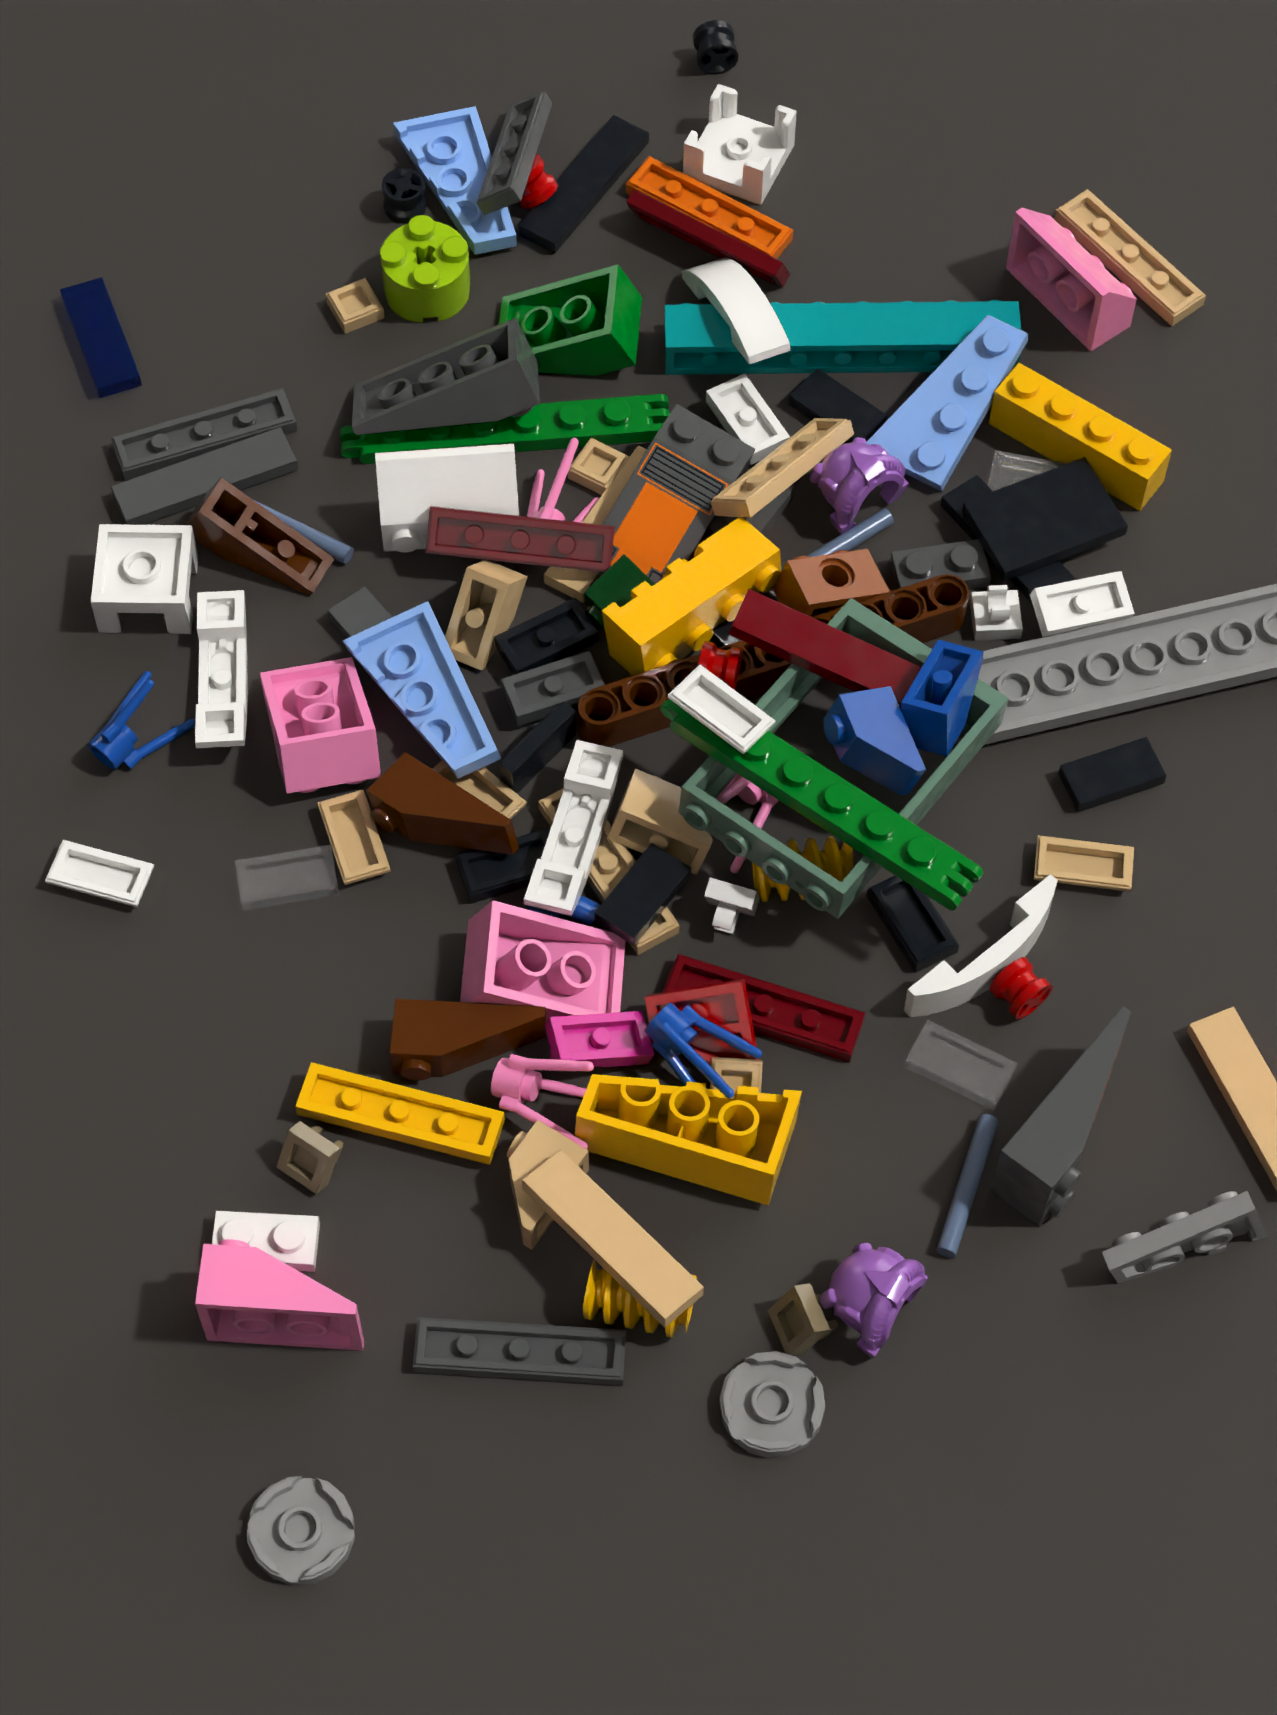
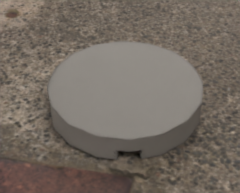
[719,1351,825,1458]
[247,1476,355,1586]

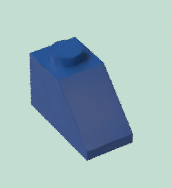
[901,640,984,757]
[823,686,926,796]

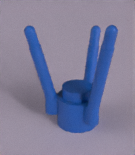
[87,671,196,771]
[645,1002,762,1099]

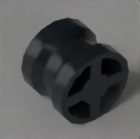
[693,20,738,75]
[382,168,427,224]

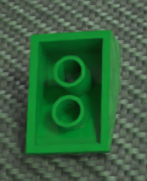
[499,264,642,376]

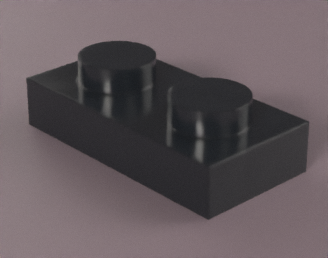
[494,598,599,675]

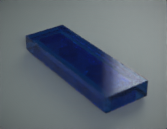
[60,277,142,398]

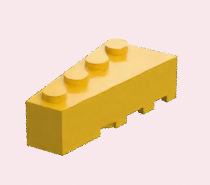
[601,517,782,676]
[575,1074,802,1206]

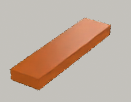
[626,156,794,259]

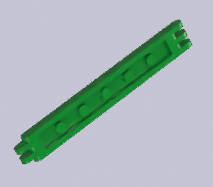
[340,394,670,464]
[660,699,984,911]

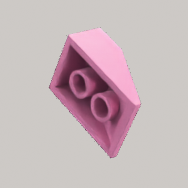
[260,657,381,794]
[460,900,626,1022]
[195,1239,364,1351]

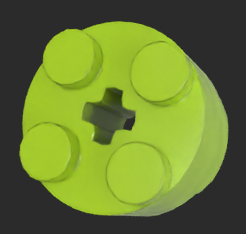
[380,215,470,323]

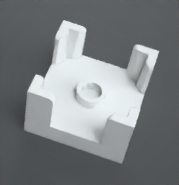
[683,84,797,205]
[91,524,199,634]

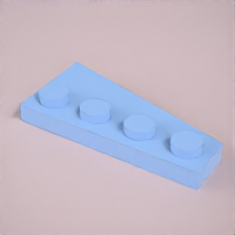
[393,106,517,255]
[866,315,1028,492]
[343,601,501,779]

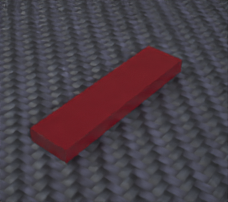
[626,189,790,288]
[425,506,615,572]
[728,589,922,709]
[663,954,866,1063]

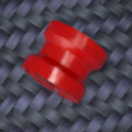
[519,154,558,209]
[697,641,743,690]
[989,957,1053,1020]

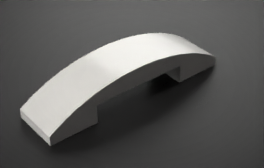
[681,257,791,364]
[195,590,248,748]
[524,740,623,916]
[904,874,1058,1018]

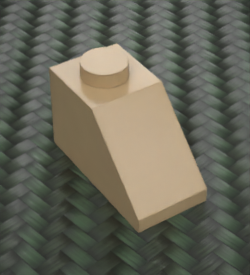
[445,560,528,671]
[607,769,713,875]
[507,1119,589,1250]

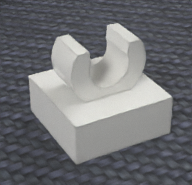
[970,585,1023,641]
[704,878,760,934]

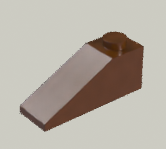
[185,477,335,596]
[366,752,519,855]
[390,998,546,1081]

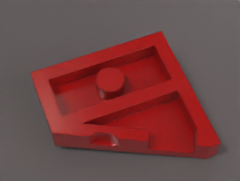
[644,979,759,1065]

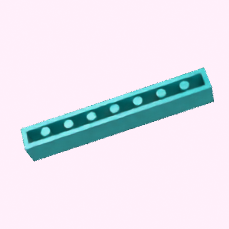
[664,300,1021,375]

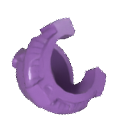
[810,437,909,534]
[819,1243,928,1358]

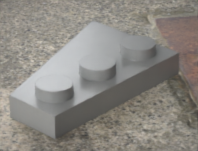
[1102,1191,1268,1283]

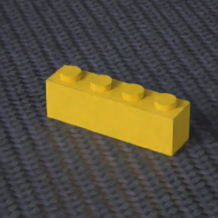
[989,363,1172,511]

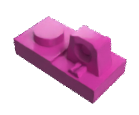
[545,1011,654,1068]

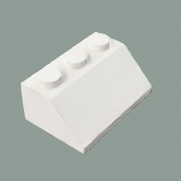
[375,444,519,552]

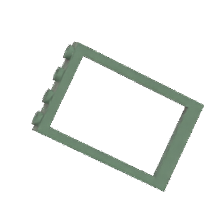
[678,598,1009,919]

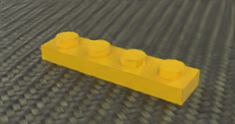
[295,1062,505,1165]

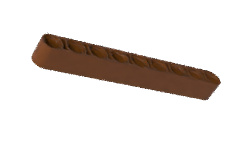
[578,574,969,747]

